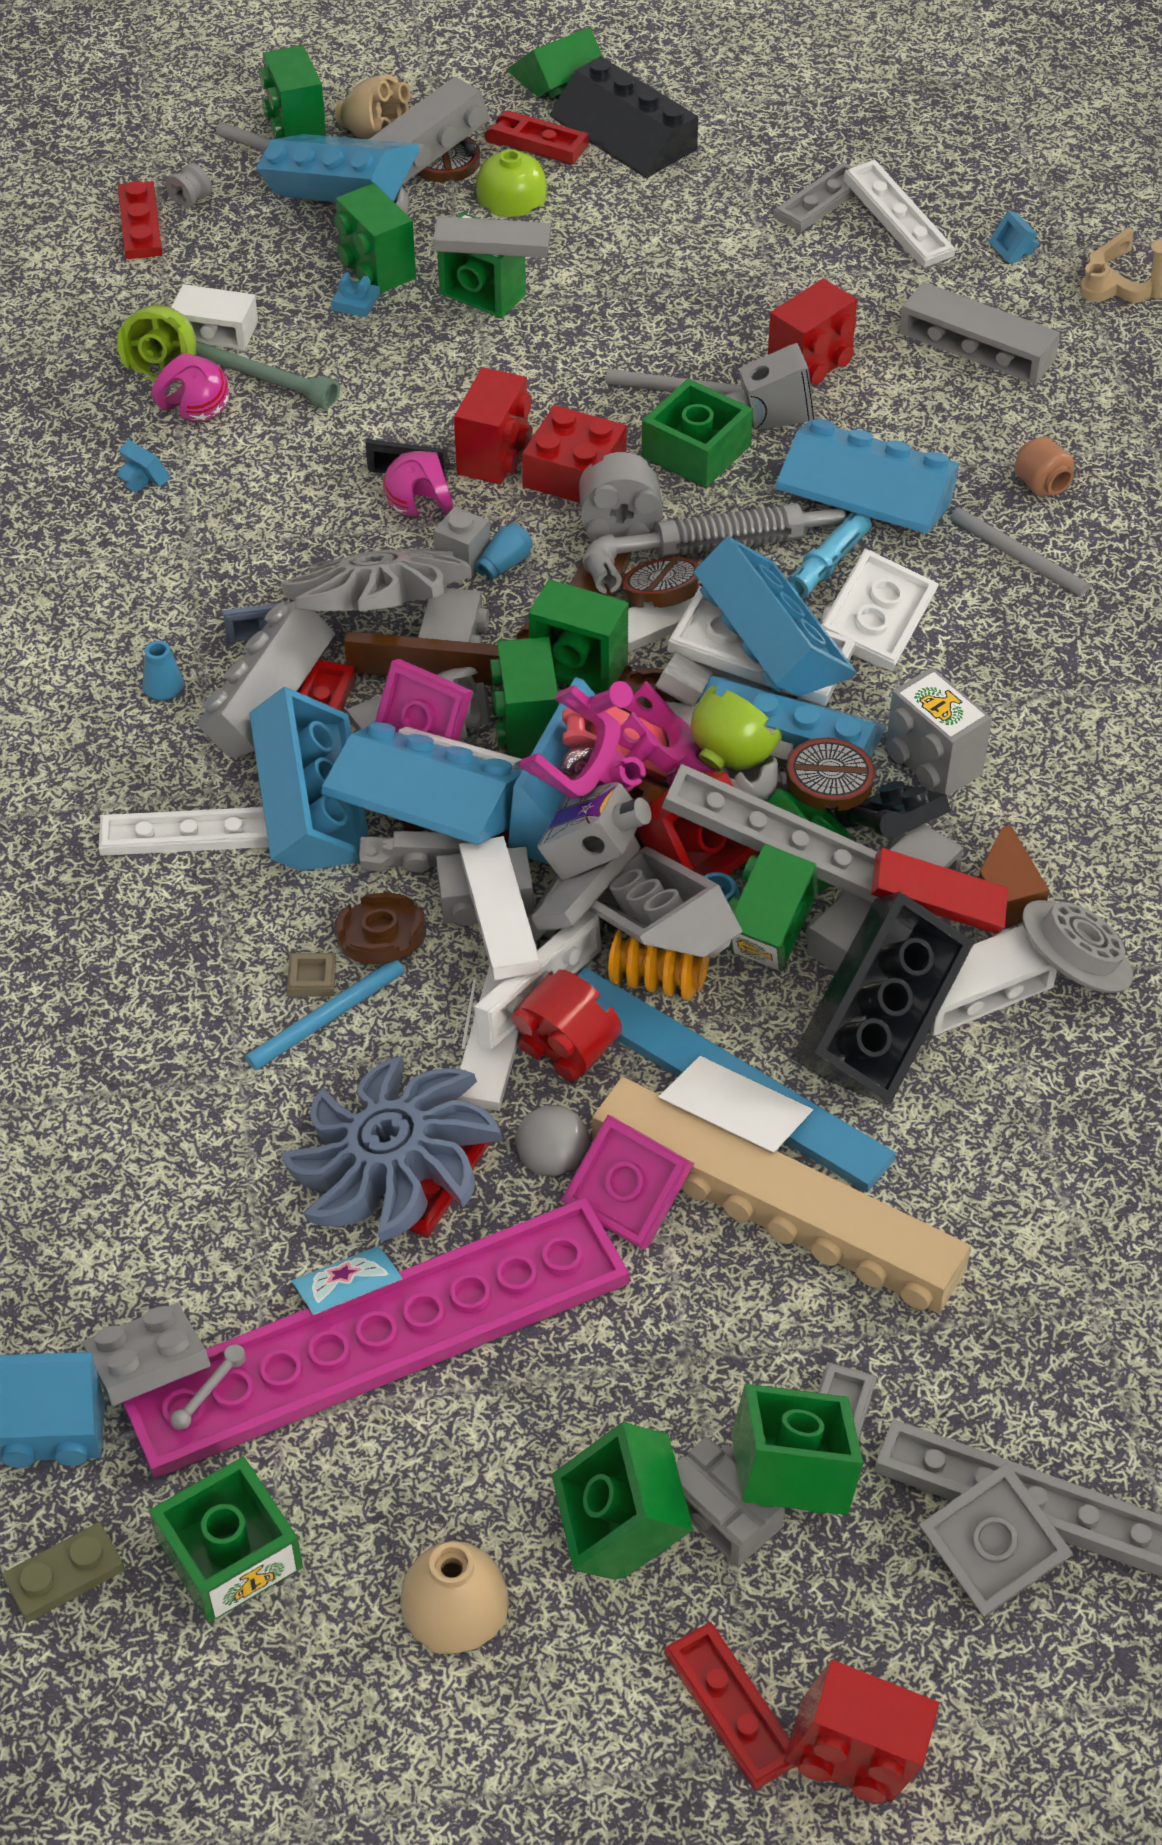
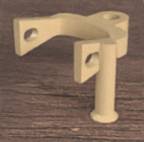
[1080,227,1162,303]

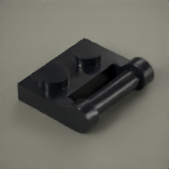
[835,781,951,838]

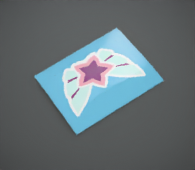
[291,1246,403,1315]

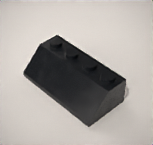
[550,56,698,179]
[791,891,975,1104]

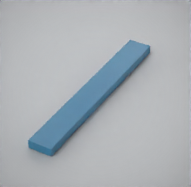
[577,967,896,1193]

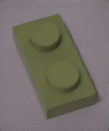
[1,1521,125,1624]

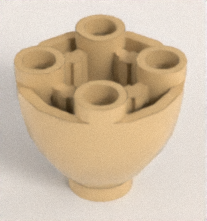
[335,74,410,139]
[400,1541,509,1654]

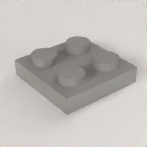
[82,1303,211,1406]
[919,1462,1073,1618]

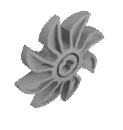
[281,549,472,611]

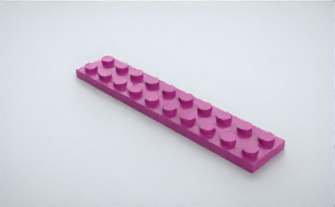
[122,1197,630,1479]

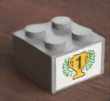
[885,667,992,796]

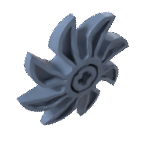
[282,1056,503,1241]

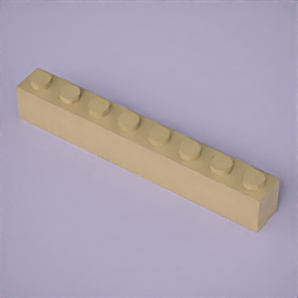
[592,1077,971,1314]

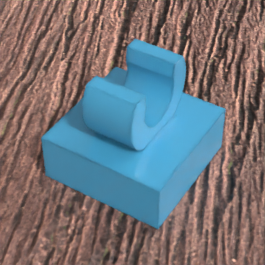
[988,211,1040,263]
[331,272,380,318]
[117,439,171,493]

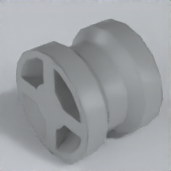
[166,163,212,209]

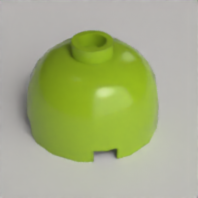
[476,149,548,217]
[117,304,196,381]
[690,686,782,771]

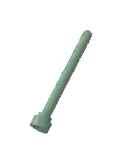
[195,341,340,410]

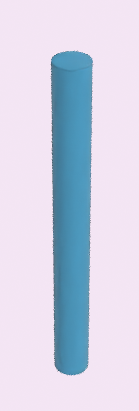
[244,960,405,1071]

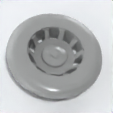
[1022,900,1133,993]

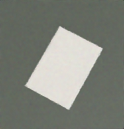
[658,1056,814,1153]

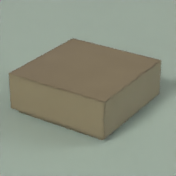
[287,953,336,997]

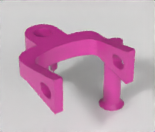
[618,680,716,786]
[518,681,646,799]

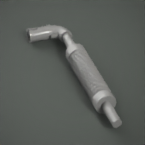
[582,503,845,594]

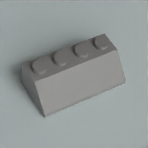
[588,846,743,957]

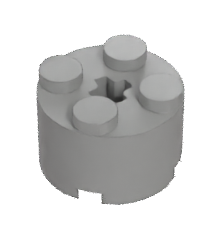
[579,452,663,542]

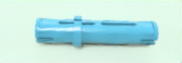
[787,512,872,599]

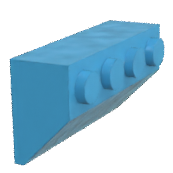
[256,134,420,202]
[775,419,960,534]
[693,536,857,697]
[697,676,886,758]
[508,677,595,865]
[249,686,369,871]
[321,722,521,845]
[0,1352,105,1468]

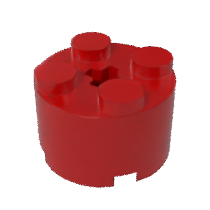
[511,969,622,1083]

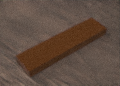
[344,631,499,686]

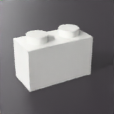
[171,284,258,350]

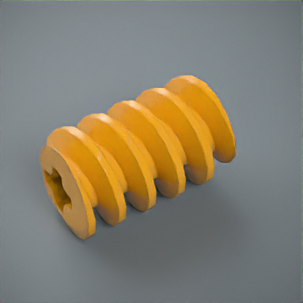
[608,929,710,1001]

